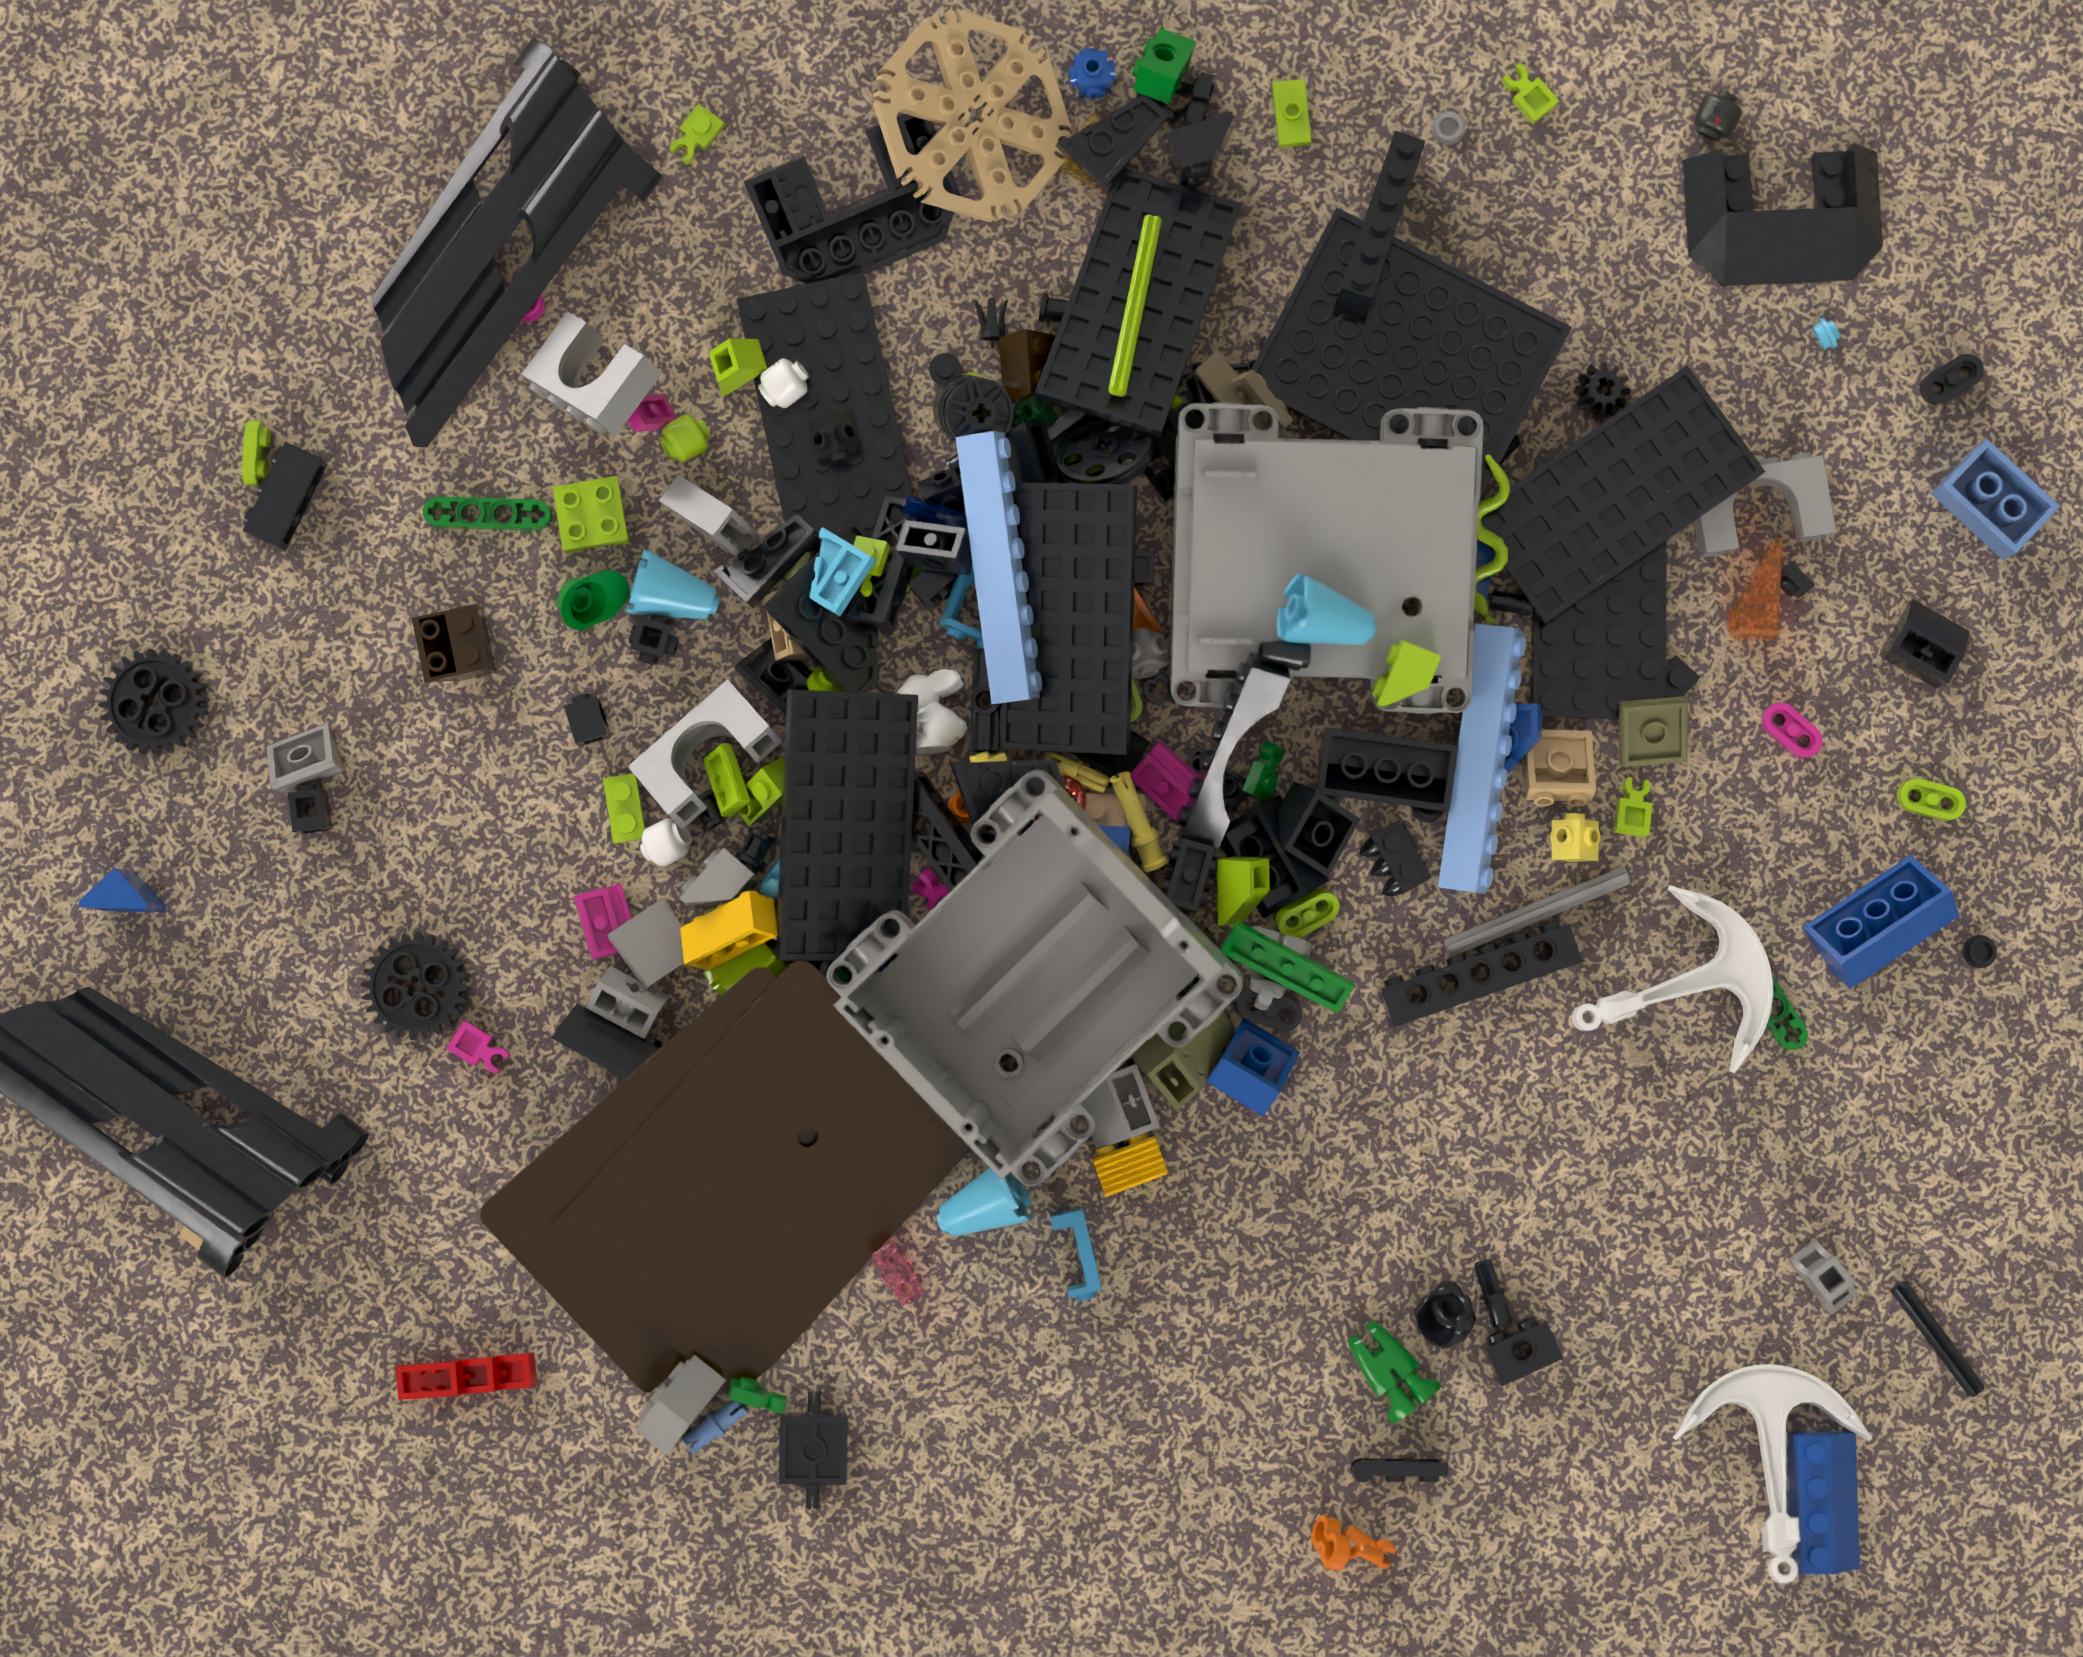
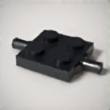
[779,1391,848,1509]

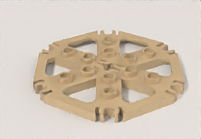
[873,9,1072,222]

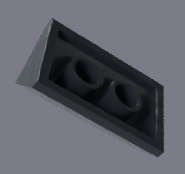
[734,638,812,716]

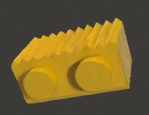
[1092,1133,1169,1197]

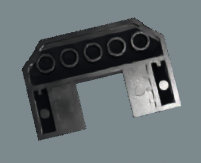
[743,112,961,284]
[1682,143,1883,286]

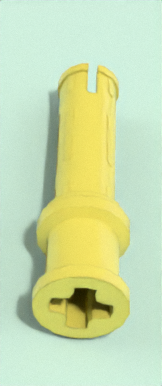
[1109,771,1169,872]

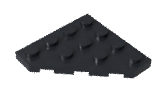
[762,517,879,692]

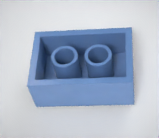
[1930,439,2060,560]

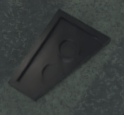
[1056,95,1170,190]
[713,515,819,609]
[949,759,1067,826]

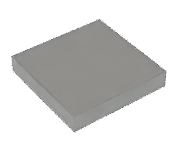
[607,899,684,990]

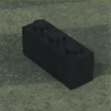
[242,442,328,552]

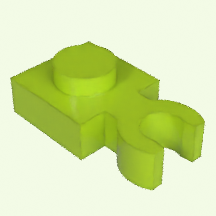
[1502,63,1559,125]
[669,103,725,165]
[853,536,891,597]
[1614,777,1653,838]

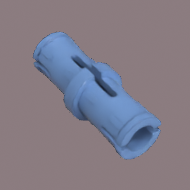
[682,1400,749,1454]

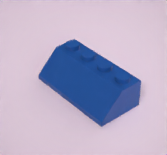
[1802,855,1959,989]
[1788,1431,1860,1574]

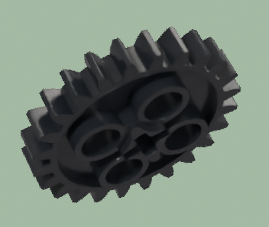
[98,648,210,756]
[361,932,472,1040]

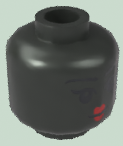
[1693,90,1742,142]

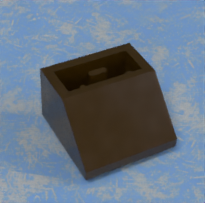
[999,329,1056,406]
[412,604,497,683]

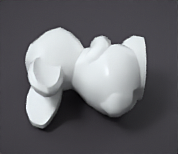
[896,669,967,755]

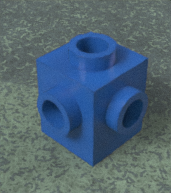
[1068,48,1116,99]

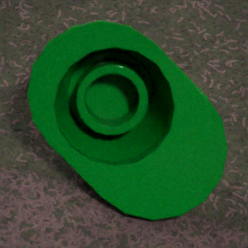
[554,570,630,631]

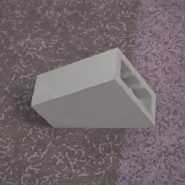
[659,475,761,559]

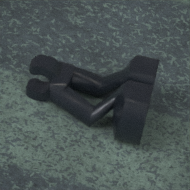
[1136,72,1215,127]

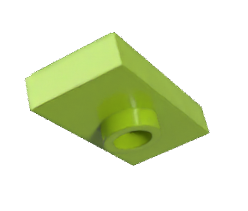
[1272,79,1311,148]
[703,743,750,817]

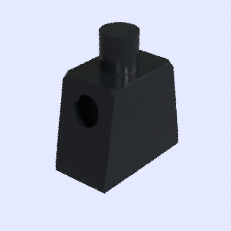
[1005,420,1062,483]

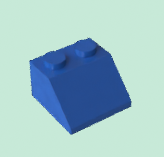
[1206,1018,1300,1117]

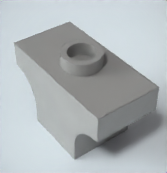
[1788,1240,1859,1315]

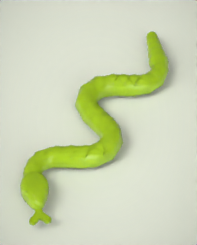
[1474,454,1510,625]

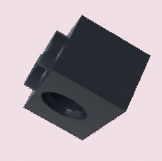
[896,520,973,575]
[1481,1316,1564,1386]

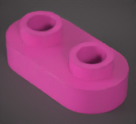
[1761,703,1823,758]

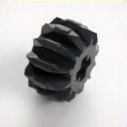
[1574,362,1631,419]

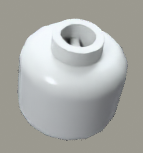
[758,358,809,408]
[640,818,692,867]

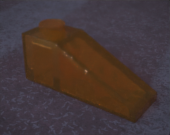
[1727,538,1782,641]

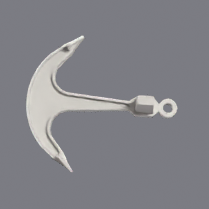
[1572,885,1773,1073]
[1673,1364,1872,1584]

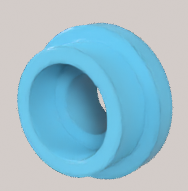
[1812,318,1841,350]

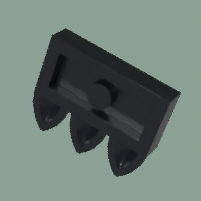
[1359,820,1432,896]

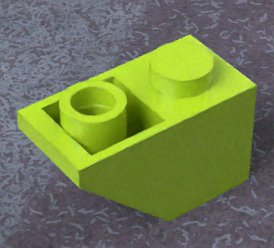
[709,338,767,396]
[1372,639,1442,707]
[738,756,784,827]
[1216,856,1270,926]

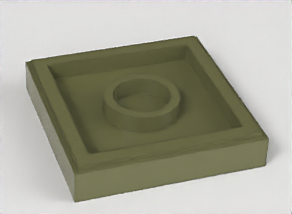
[1619,696,1688,767]

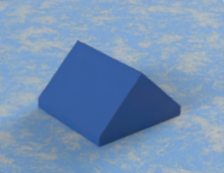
[79,868,166,913]

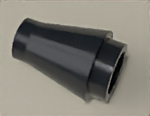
[1258,639,1311,671]

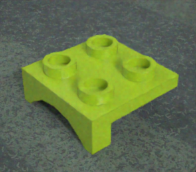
[552,476,631,554]
[702,942,787,995]

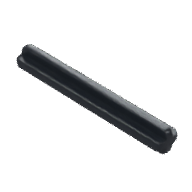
[1891,1281,1985,1397]

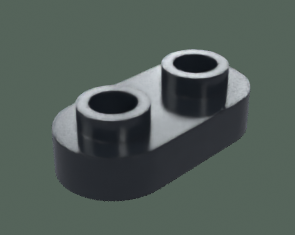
[1920,354,1984,405]
[1236,988,1302,1031]

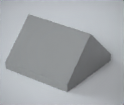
[266,723,346,794]

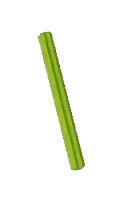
[1109,214,1162,397]

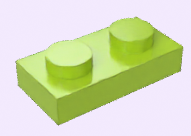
[603,773,646,844]

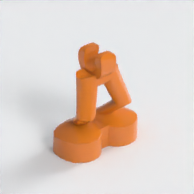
[1311,1515,1396,1572]

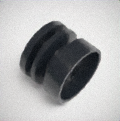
[933,374,1014,442]

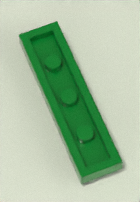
[1221,921,1354,1014]

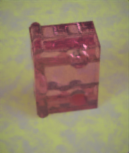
[871,1241,924,1306]

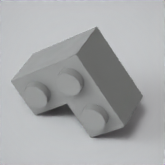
[635,1355,726,1455]

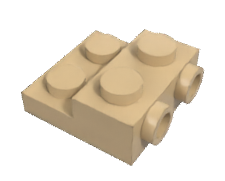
[1524,730,1596,807]

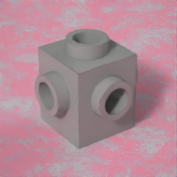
[1132,628,1170,679]

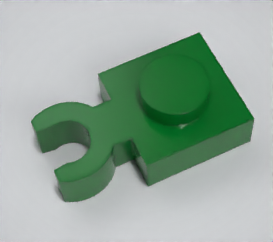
[1242,741,1285,802]
[727,1377,787,1414]

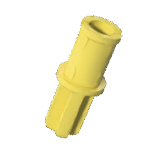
[1047,751,1110,794]

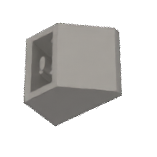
[679,848,760,906]
[1084,1063,1160,1149]

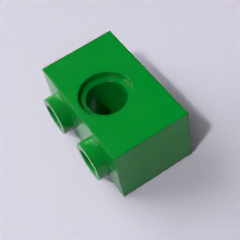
[1132,28,1196,105]

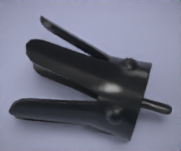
[974,297,1008,349]

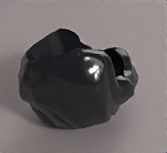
[1414,1281,1476,1350]

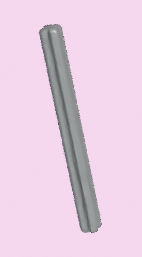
[1444,867,1630,957]

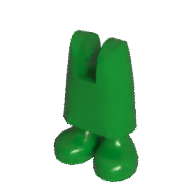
[1347,1320,1442,1425]

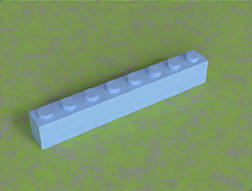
[956,431,1042,704]
[1438,624,1526,894]

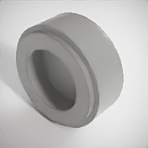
[1431,111,1465,145]

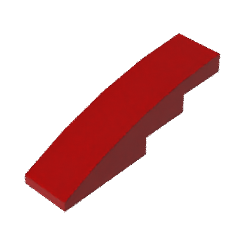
[395,1352,537,1400]

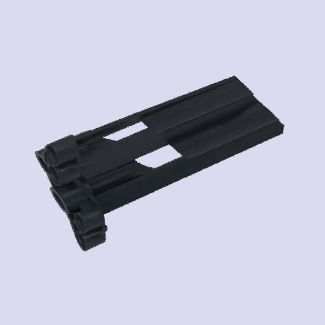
[372,37,664,448]
[0,987,369,1278]

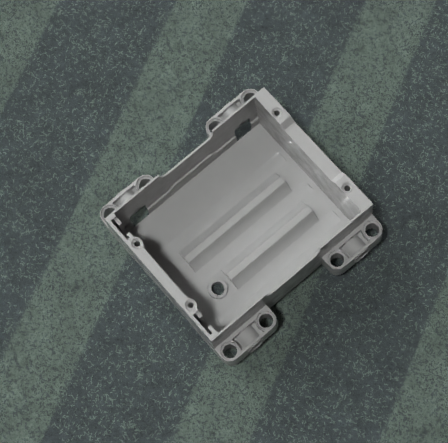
[1169,402,1483,714]
[827,770,1243,1186]

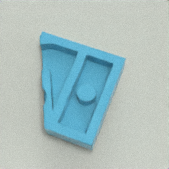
[810,527,876,617]

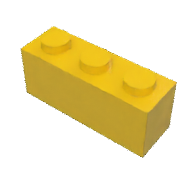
[680,891,778,971]

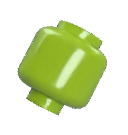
[659,414,710,463]

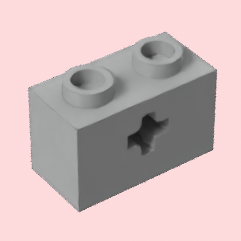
[585,966,669,1039]

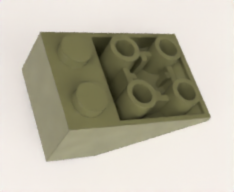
[1130,1012,1235,1111]

